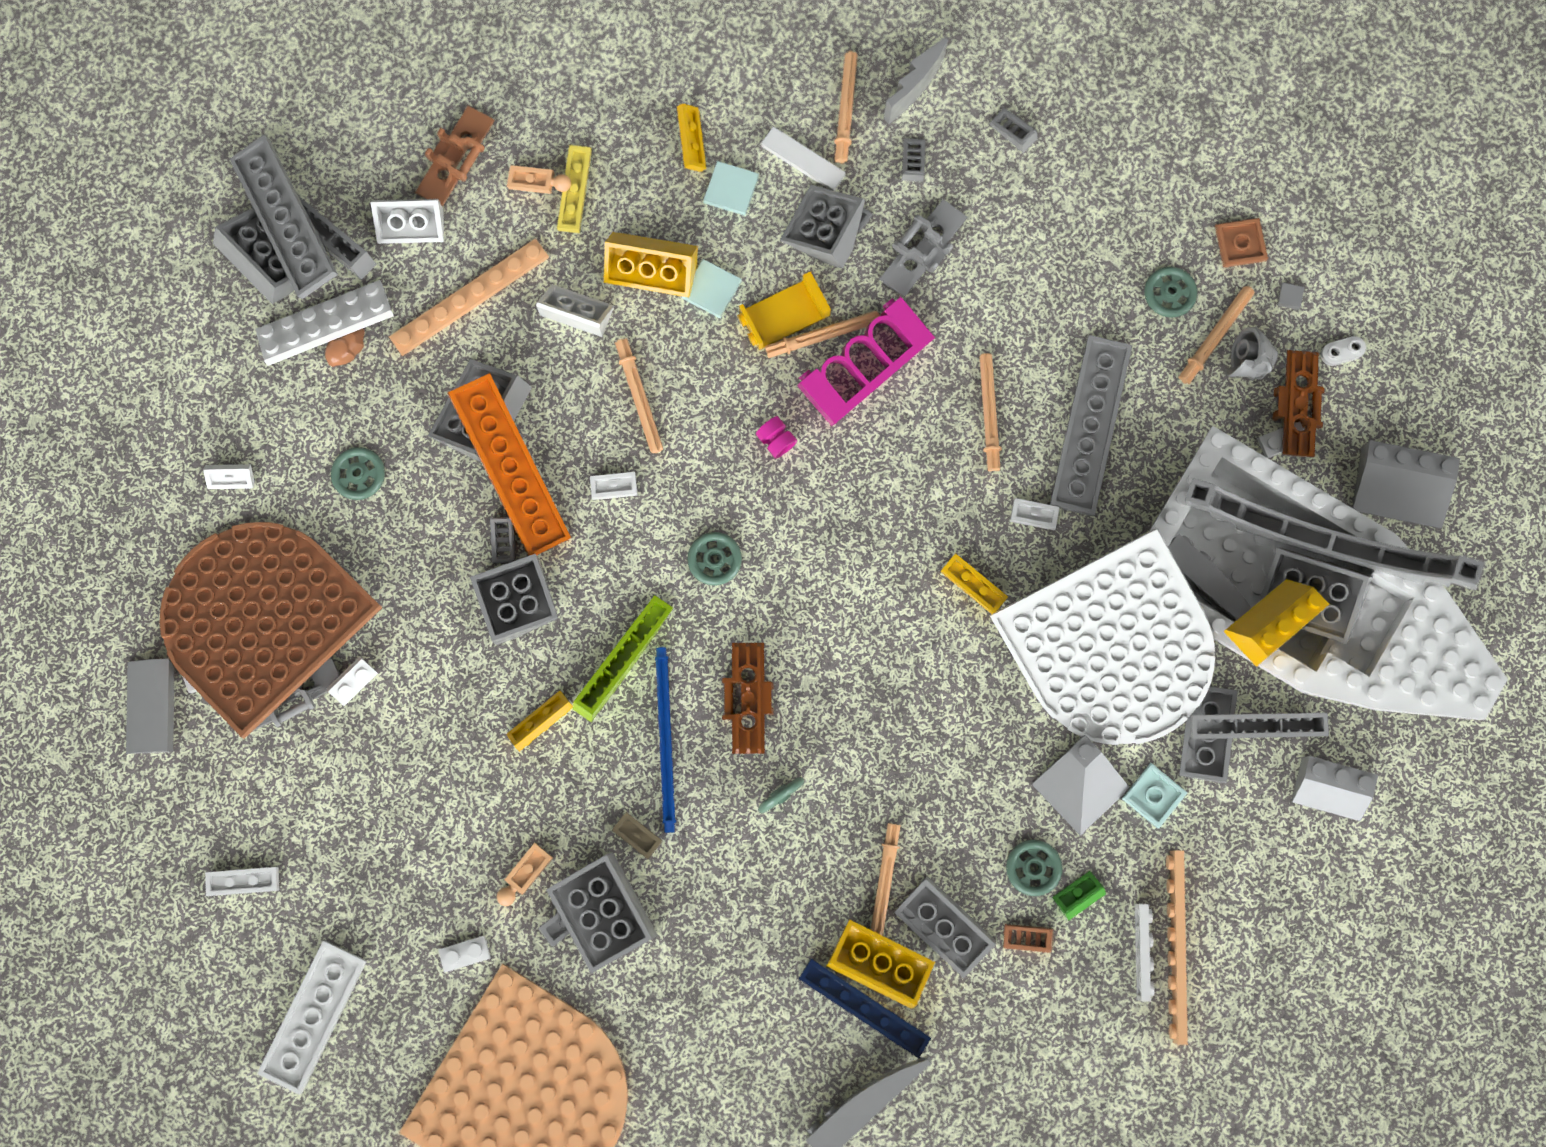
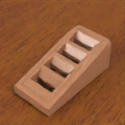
[1003,924,1054,953]

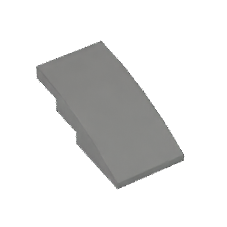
[884,37,948,124]

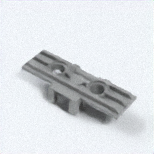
[879,199,968,298]
[252,657,340,732]

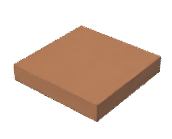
[1215,218,1268,268]

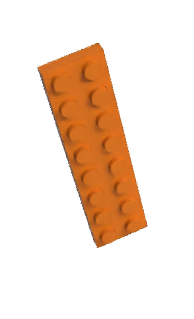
[447,373,571,556]

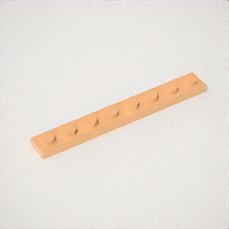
[389,238,549,356]
[1166,850,1188,1045]

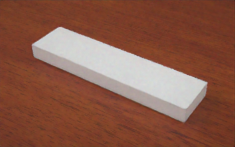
[761,127,846,191]

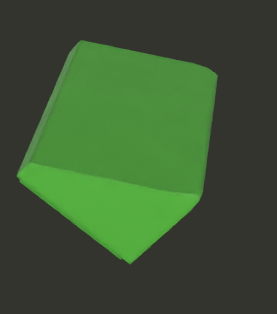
[1052,871,1106,921]

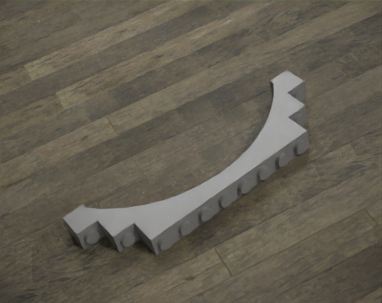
[1185,478,1486,590]

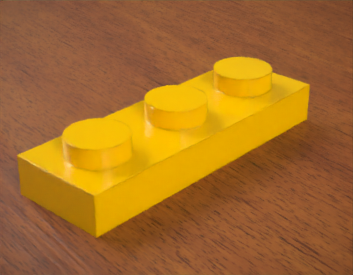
[677,103,706,172]
[940,553,1008,614]
[506,690,573,751]

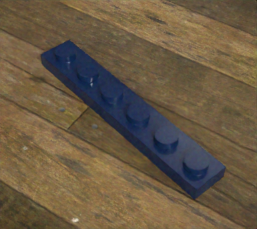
[798,959,932,1059]

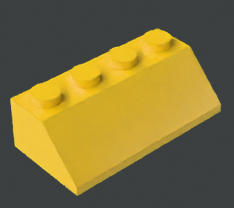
[604,231,698,297]
[1223,579,1329,667]
[826,919,935,1009]

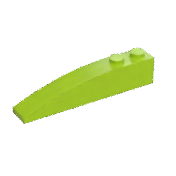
[573,595,673,722]

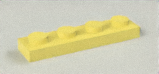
[557,145,592,233]

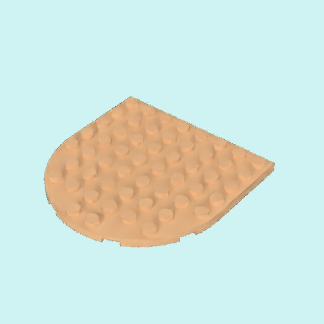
[399,964,628,1147]

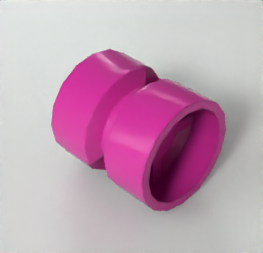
[755,416,798,459]

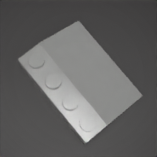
[213,208,294,304]
[428,359,532,462]
[1352,440,1460,529]
[1260,548,1373,644]
[546,853,658,974]

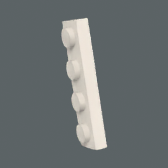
[1135,904,1154,1002]

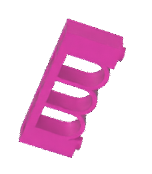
[797,297,935,426]

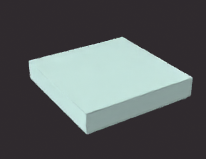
[704,161,759,216]
[682,259,742,319]
[1121,763,1187,829]

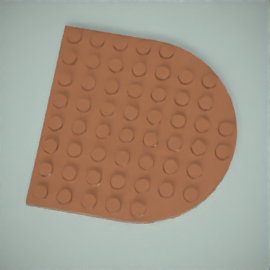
[160,522,382,739]

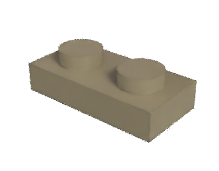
[612,812,663,860]

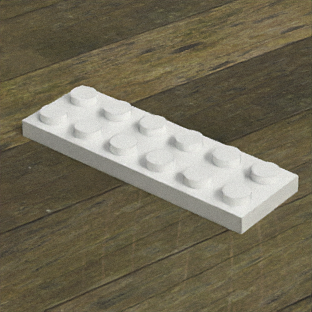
[255,280,393,366]
[257,940,367,1095]

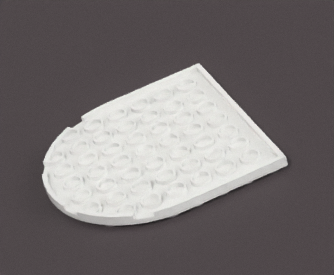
[990,528,1215,745]

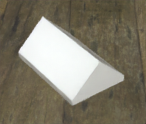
[371,199,444,244]
[536,284,614,337]

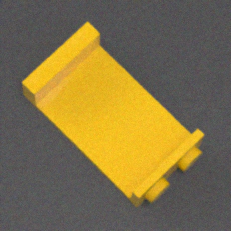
[737,271,831,350]

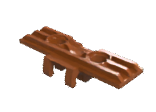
[1272,350,1325,458]
[722,643,774,754]

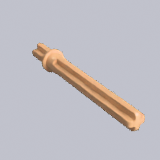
[834,51,858,164]
[1178,286,1255,384]
[765,311,880,358]
[615,338,663,454]
[980,353,1002,472]
[871,823,901,936]

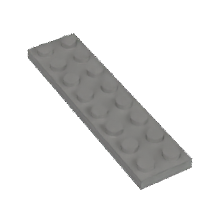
[230,135,338,299]
[1049,335,1132,516]

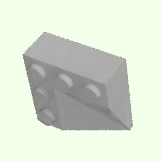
[470,554,558,645]

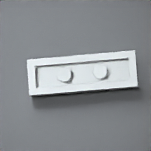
[205,867,279,896]

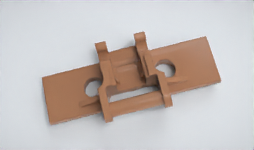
[415,106,495,207]

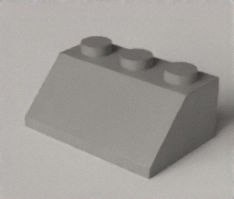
[1292,756,1378,821]

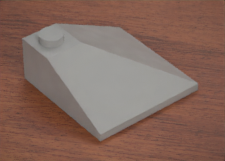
[780,185,865,269]
[1031,735,1130,836]

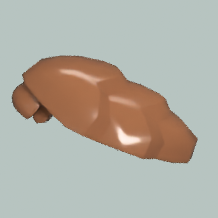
[325,328,364,367]

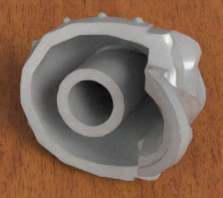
[1225,326,1279,381]

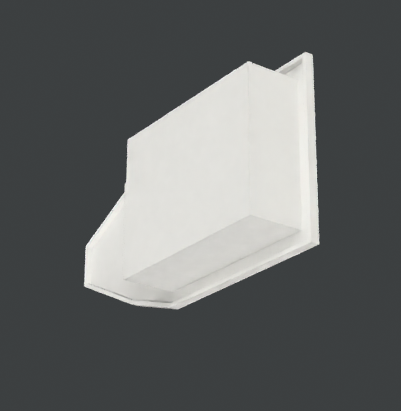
[1149,426,1508,720]

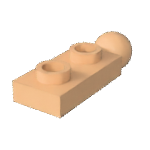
[507,165,571,194]
[497,843,553,906]

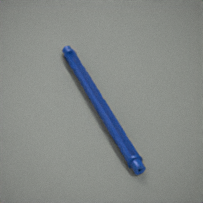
[655,647,676,833]

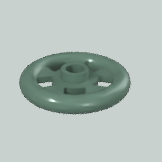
[1144,267,1197,318]
[331,447,385,500]
[687,532,742,586]
[758,777,805,814]
[1006,839,1062,896]

